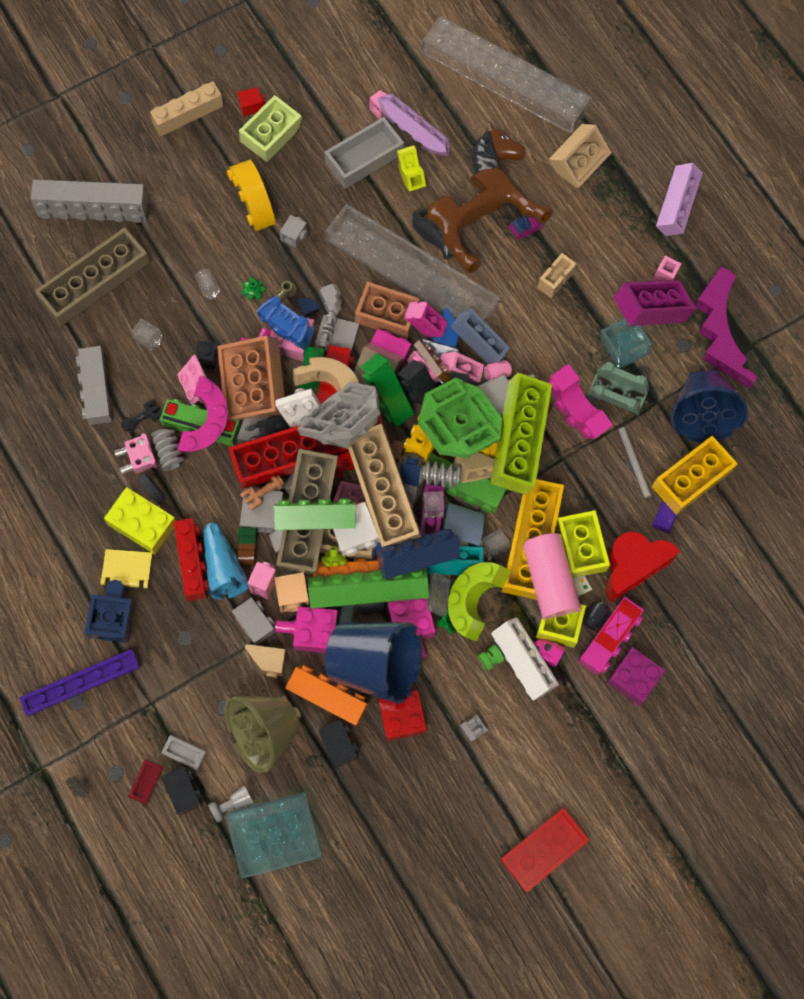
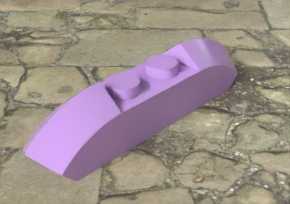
[378,94,450,156]

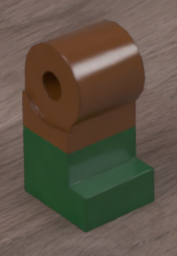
[238,527,257,565]

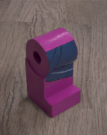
[509,216,545,240]

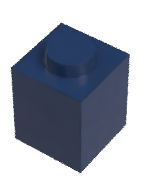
[400,453,424,486]

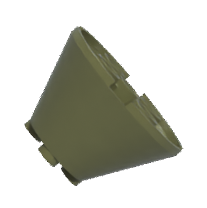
[225,695,301,773]

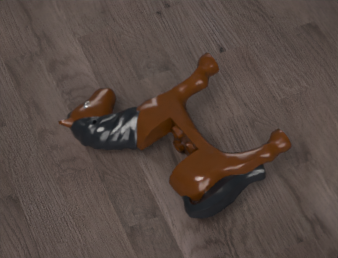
[412,122,553,273]

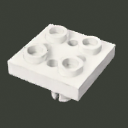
[276,388,321,428]

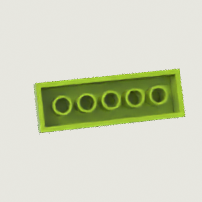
[490,373,552,495]

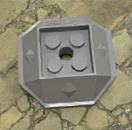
[297,382,380,449]

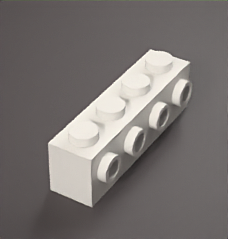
[491,618,559,701]

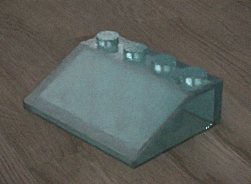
[226,792,321,879]

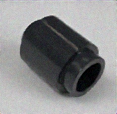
[582,601,610,631]
[356,602,385,615]

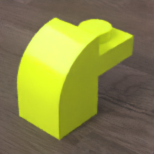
[397,146,426,192]

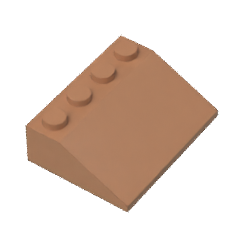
[218,335,285,421]

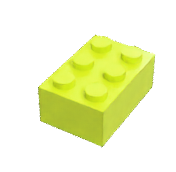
[104,487,176,555]
[556,510,610,578]

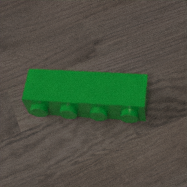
[360,353,414,427]

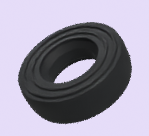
[137,473,166,504]

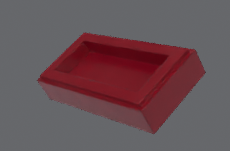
[128,759,164,805]

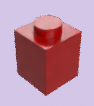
[237,87,265,117]

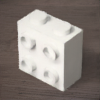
[333,502,380,556]

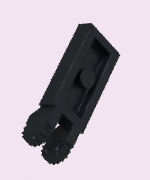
[245,415,290,441]

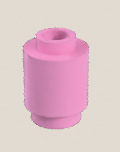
[483,360,512,381]

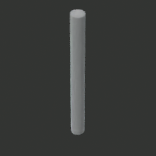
[618,427,652,499]

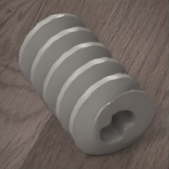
[151,429,185,471]
[419,460,461,489]

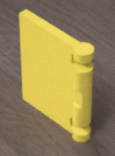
[101,549,152,589]

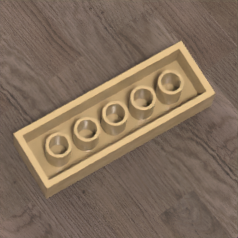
[348,424,422,548]

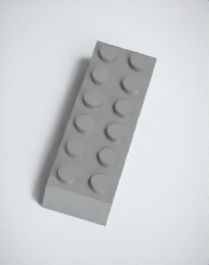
[31,180,148,223]

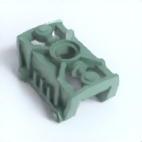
[587,362,649,415]

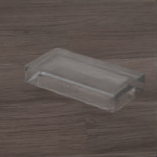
[427,573,451,616]

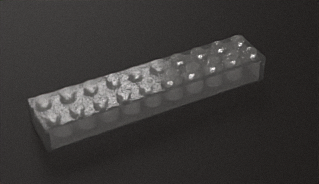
[422,15,592,134]
[326,204,500,323]

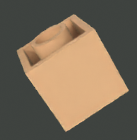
[274,572,310,613]

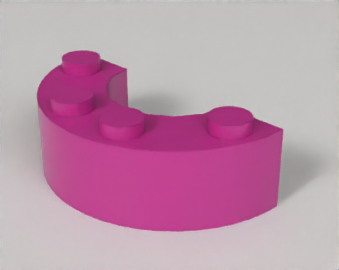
[549,364,613,439]
[177,376,228,452]

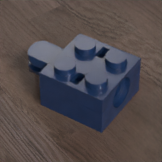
[85,580,135,643]

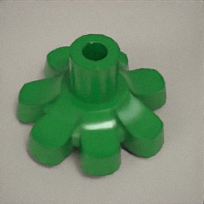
[241,277,266,300]
[437,609,457,634]

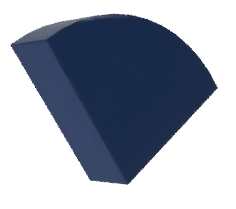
[296,298,321,317]

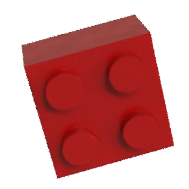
[378,691,427,742]

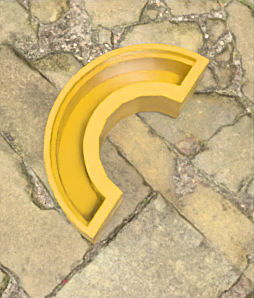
[226,159,276,231]

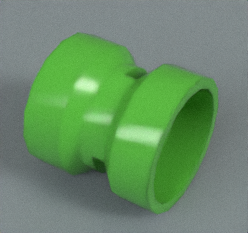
[477,645,505,671]

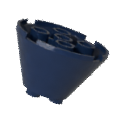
[671,370,748,443]

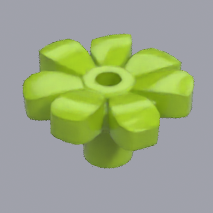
[321,546,346,567]

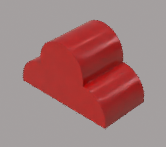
[605,532,680,603]

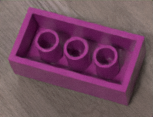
[613,280,696,326]

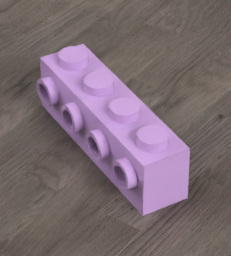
[656,163,703,236]

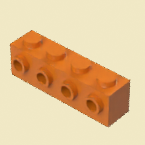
[313,558,380,577]
[285,665,370,725]

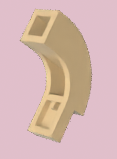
[293,357,359,392]

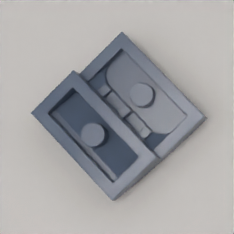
[443,502,484,546]

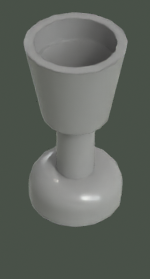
[208,785,253,823]

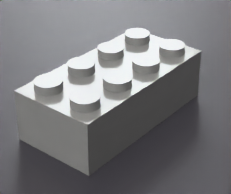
[324,117,404,189]

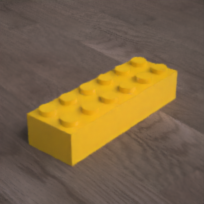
[501,479,564,600]

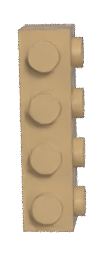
[150,81,223,136]

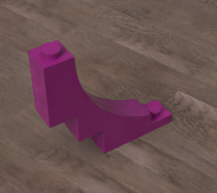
[695,266,758,389]

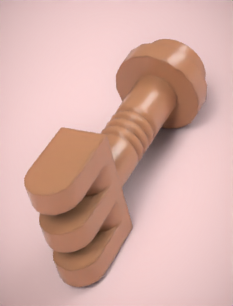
[240,475,284,511]

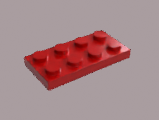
[500,808,589,893]

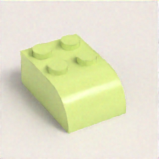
[239,95,302,162]

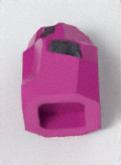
[533,639,565,667]

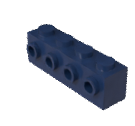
[376,529,460,579]

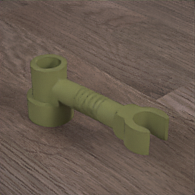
[258,281,298,323]

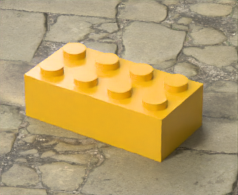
[651,436,738,515]

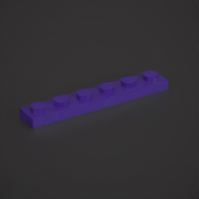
[19,649,140,717]

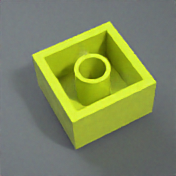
[536,604,586,648]

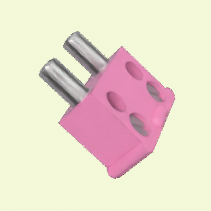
[114,433,158,474]

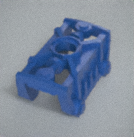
[257,296,314,350]

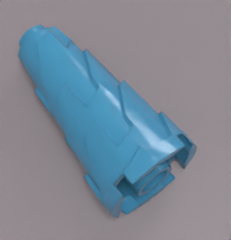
[203,523,248,600]

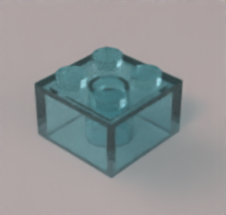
[600,319,651,369]

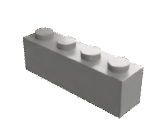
[76,346,112,425]

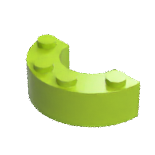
[448,562,511,641]

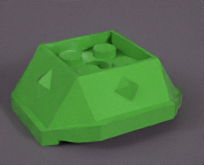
[418,378,502,458]

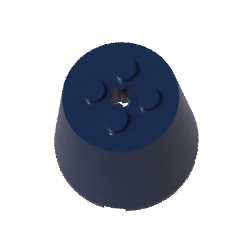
[325,622,422,704]

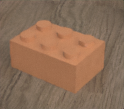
[355,282,420,340]

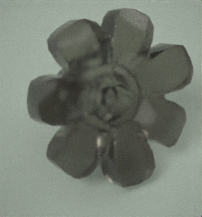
[66,776,90,798]

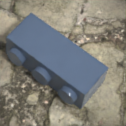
[451,309,510,364]

